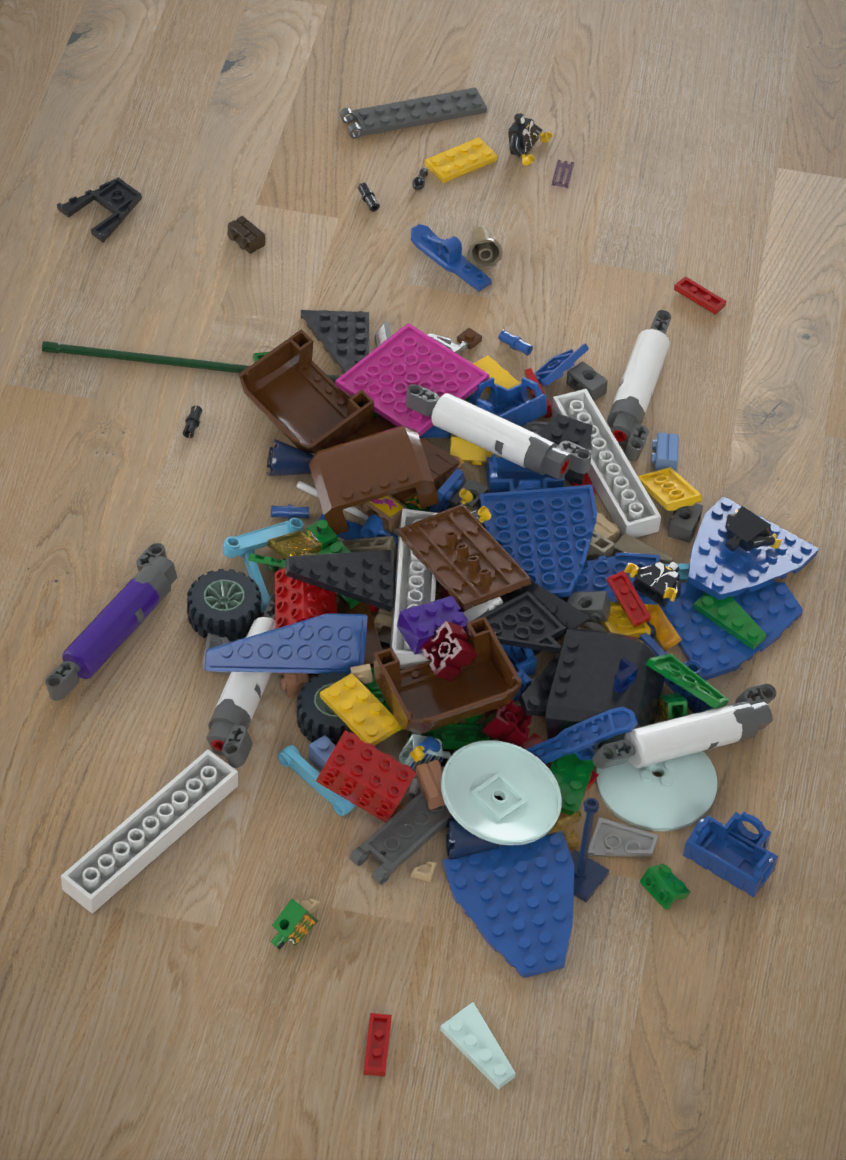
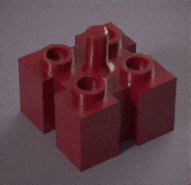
[420,621,478,681]
[481,700,532,747]

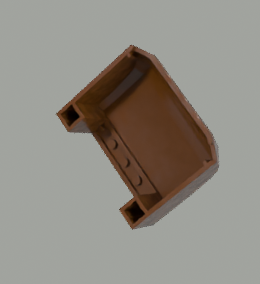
[239,329,374,455]
[309,425,439,535]
[373,617,522,735]

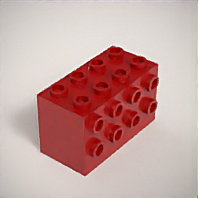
[275,567,337,629]
[316,731,416,823]

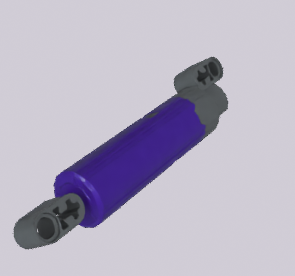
[45,543,177,701]

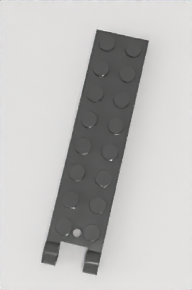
[340,88,487,139]
[350,792,454,885]

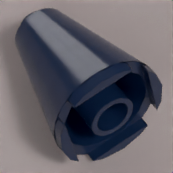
[266,439,314,476]
[446,818,499,859]

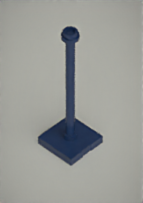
[571,798,609,902]

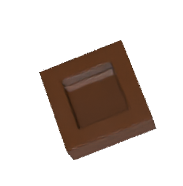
[457,328,482,350]

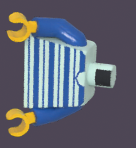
[399,734,451,772]

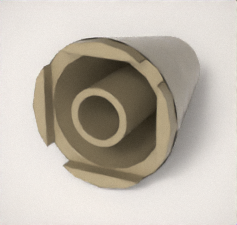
[468,226,503,269]

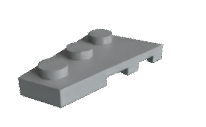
[588,817,659,857]

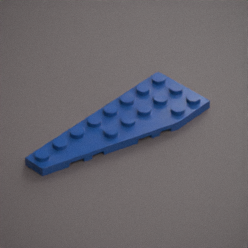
[559,552,660,605]
[204,614,368,674]

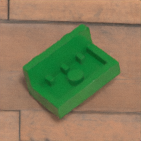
[640,864,691,910]

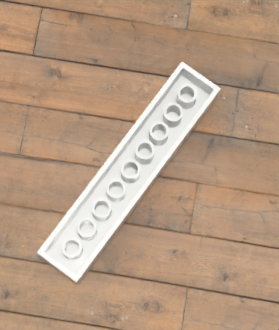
[552,389,661,538]
[390,509,438,669]
[61,750,238,914]

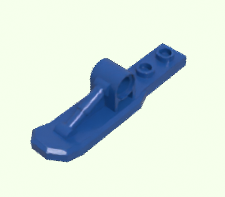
[411,224,492,292]
[318,514,399,561]
[640,633,715,714]
[525,707,638,764]

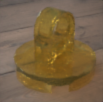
[546,811,584,850]

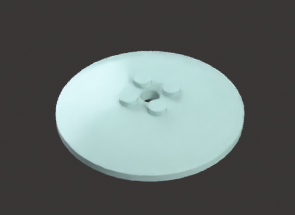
[441,741,562,845]
[596,751,717,831]

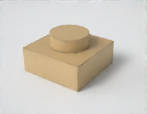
[350,664,373,684]

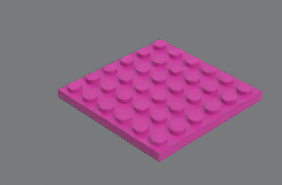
[335,323,489,437]

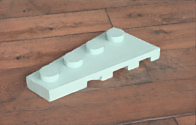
[440,1002,515,1090]

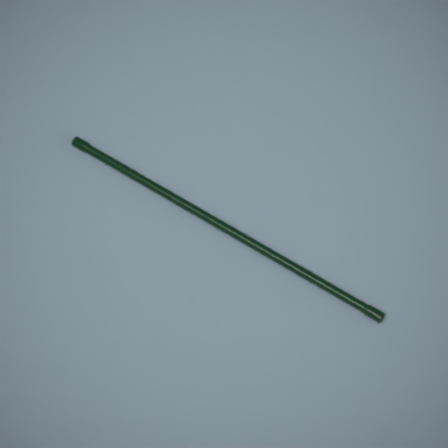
[42,341,340,383]

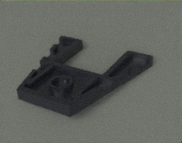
[57,177,142,243]
[537,414,593,485]

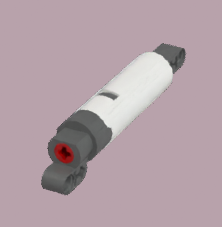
[607,310,671,461]
[406,384,592,479]
[206,594,275,768]
[592,684,777,769]

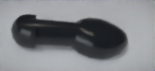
[412,168,428,190]

